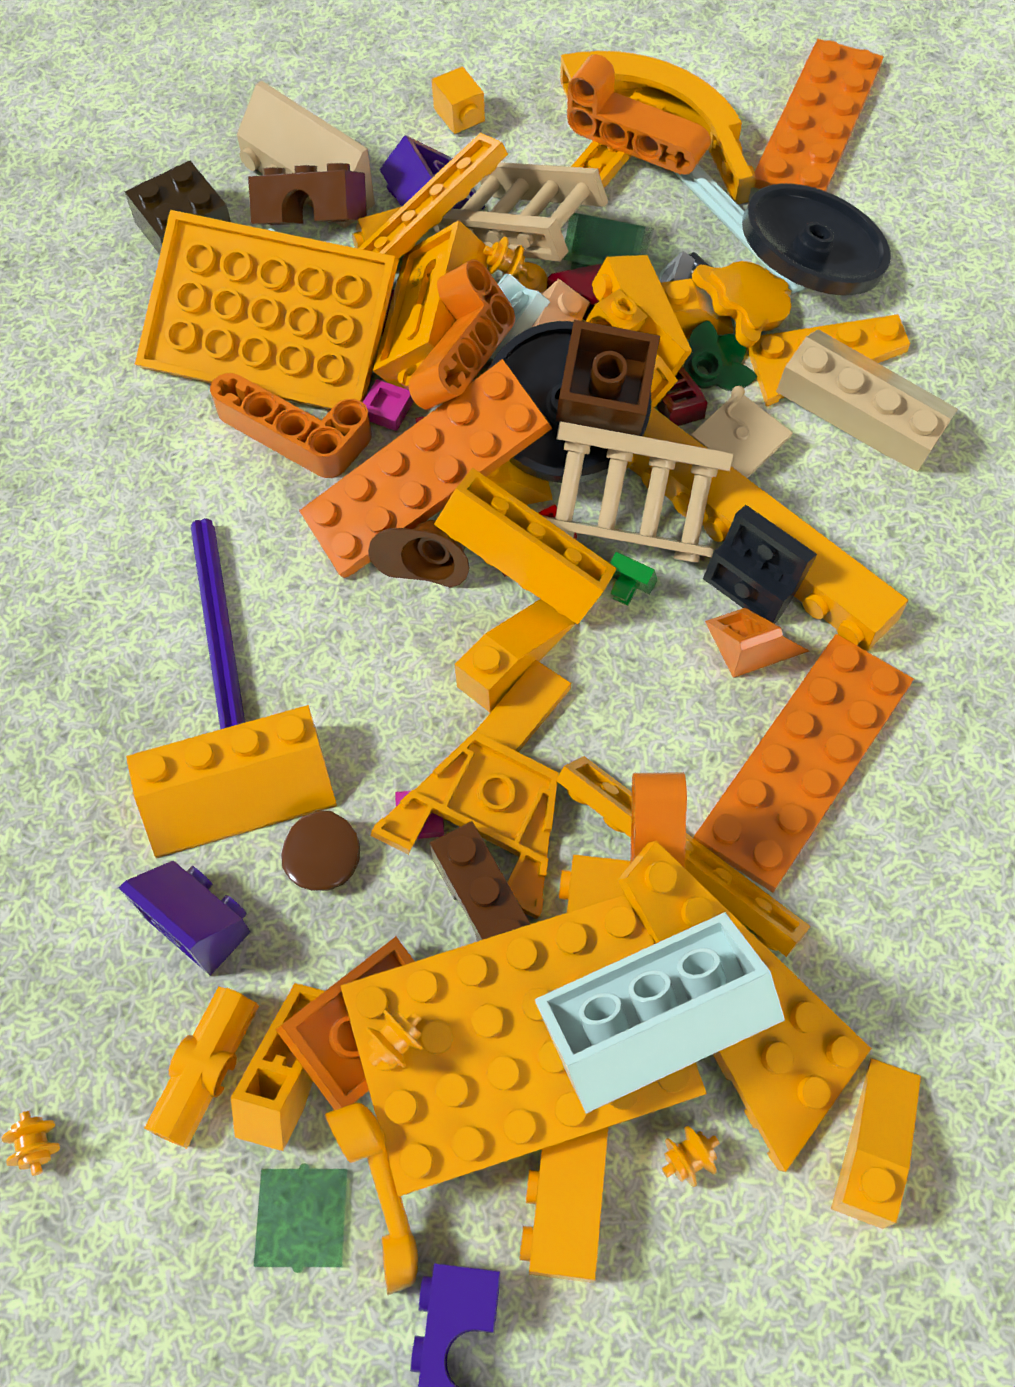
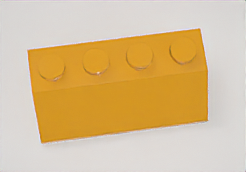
[126,705,337,858]

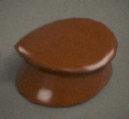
[281,811,360,891]

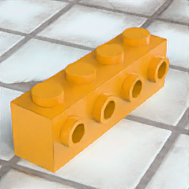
[434,468,617,625]

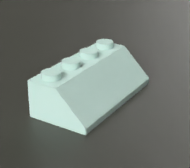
[534,912,785,1113]

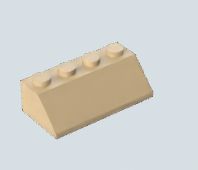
[237,80,375,229]
[776,329,958,472]

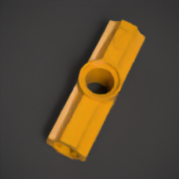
[144,986,259,1149]

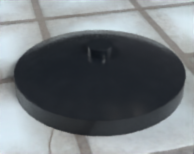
[742,183,891,296]
[489,321,652,483]

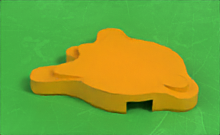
[692,261,791,348]

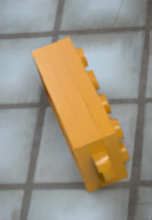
[373,220,488,390]

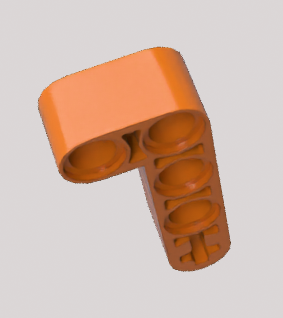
[567,54,711,175]
[409,259,515,410]
[210,373,372,478]
[630,772,687,944]

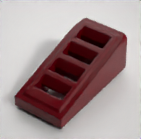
[656,366,708,426]

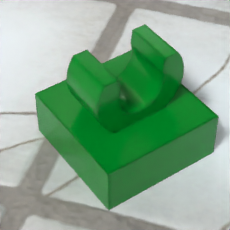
[610,552,658,606]

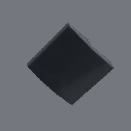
[703,505,817,624]

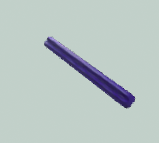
[190,518,245,729]

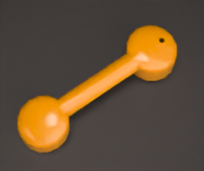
[325,1103,418,1295]

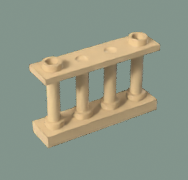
[433,162,608,262]
[542,422,733,563]

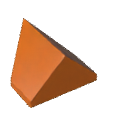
[705,608,809,678]

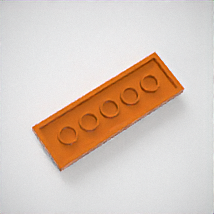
[754,38,884,191]
[299,359,552,578]
[693,634,914,893]

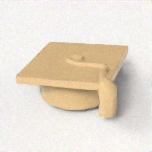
[691,386,793,478]

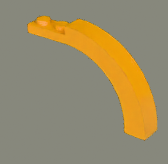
[560,51,755,205]

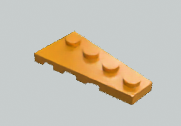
[747,314,910,407]

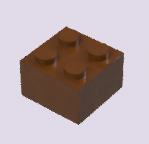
[555,319,660,436]

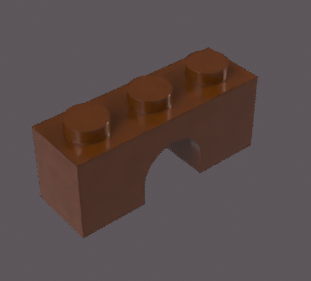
[248,163,367,225]
[429,821,530,941]

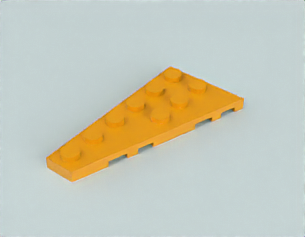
[617,841,872,1172]

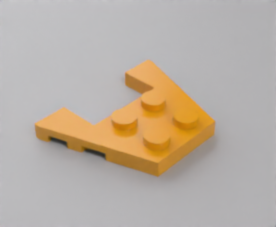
[370,731,558,919]

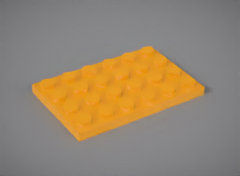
[135,210,398,410]
[340,894,707,1197]

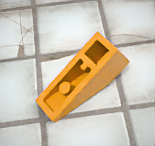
[592,255,692,376]
[454,599,576,712]
[230,983,324,1151]
[831,1058,921,1229]

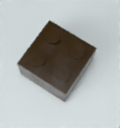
[124,160,231,255]

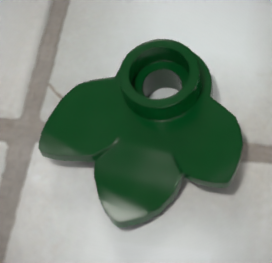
[683,320,757,391]

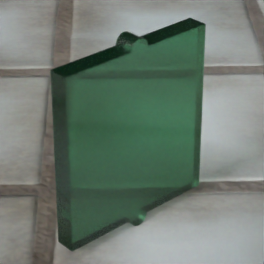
[253,1163,347,1273]

